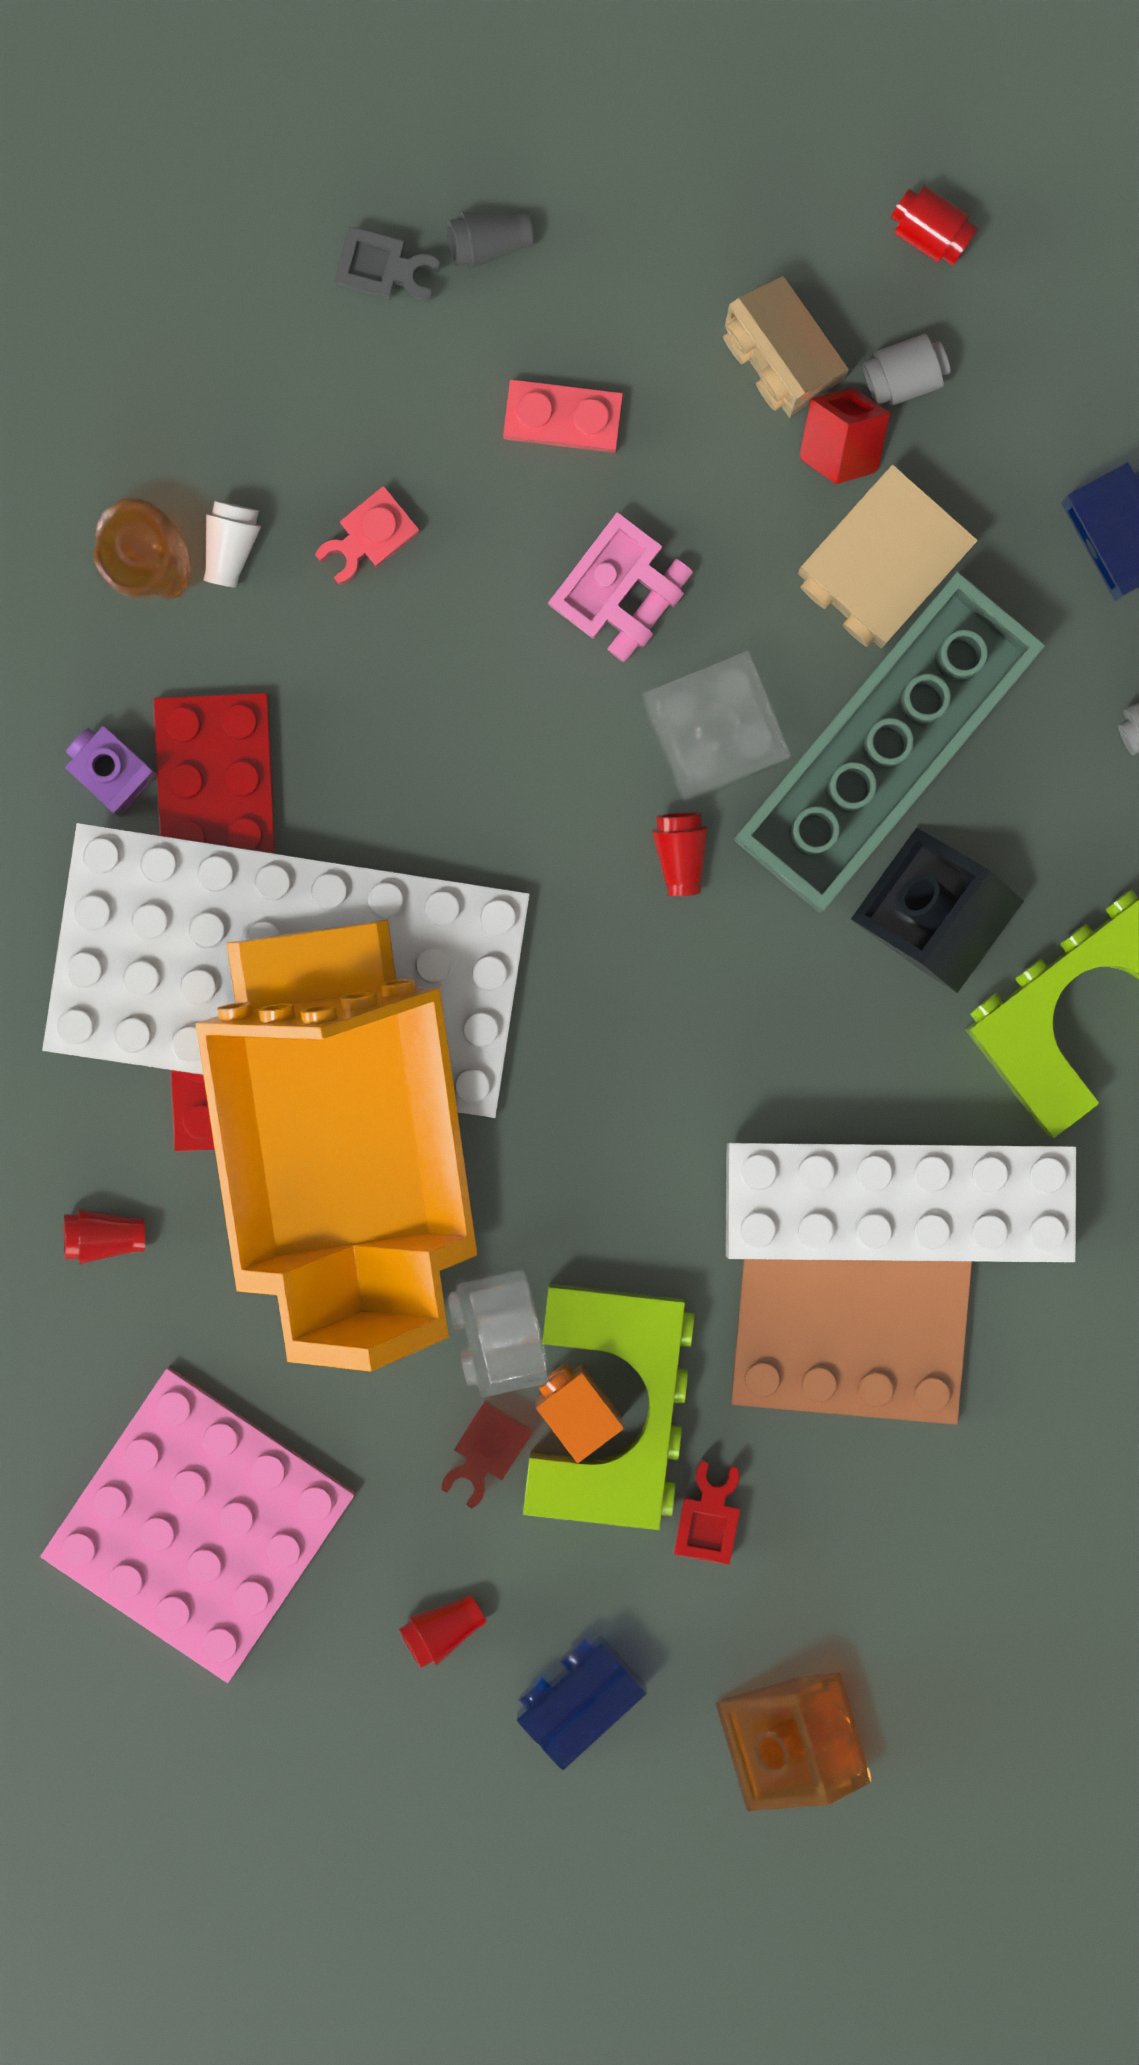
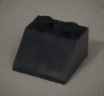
[851,827,1024,993]

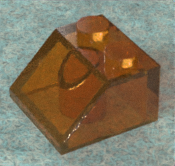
[716,1672,872,1811]

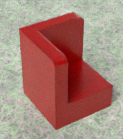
[800,387,890,484]

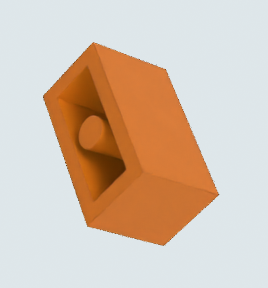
[536,1363,624,1464]

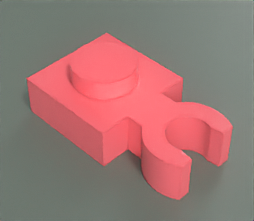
[315,486,420,585]

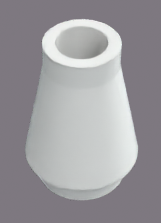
[203,501,261,588]

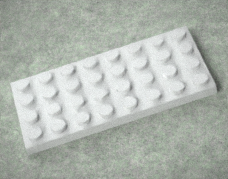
[42,823,529,1118]

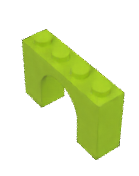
[965,889,1139,1138]
[523,1284,694,1530]

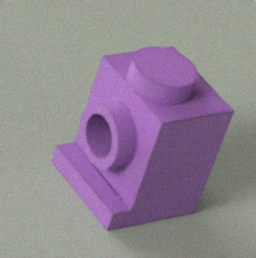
[65,726,157,817]

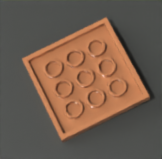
[731,1259,972,1425]

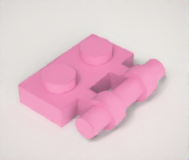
[548,512,694,663]

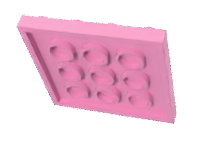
[40,1367,356,1683]

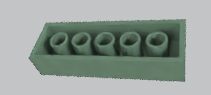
[733,572,1045,913]

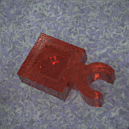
[441,1400,533,1509]

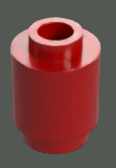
[890,185,979,266]

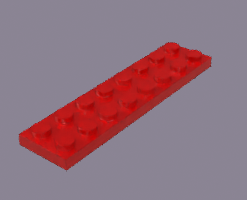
[153,693,276,1151]

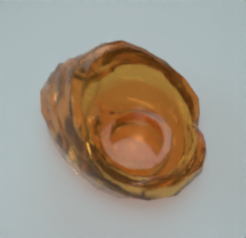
[93,498,192,600]

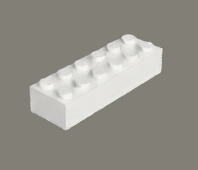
[726,1143,1076,1262]

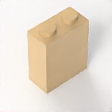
[798,464,978,649]

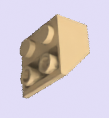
[723,276,849,418]

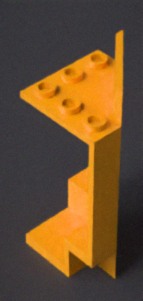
[196,919,477,1372]

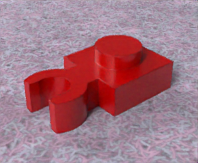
[673,1459,740,1565]

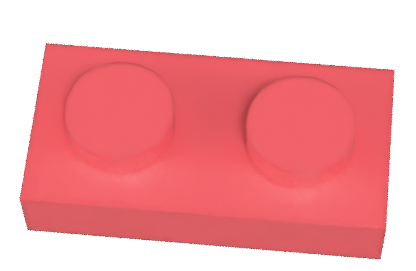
[503,380,623,453]

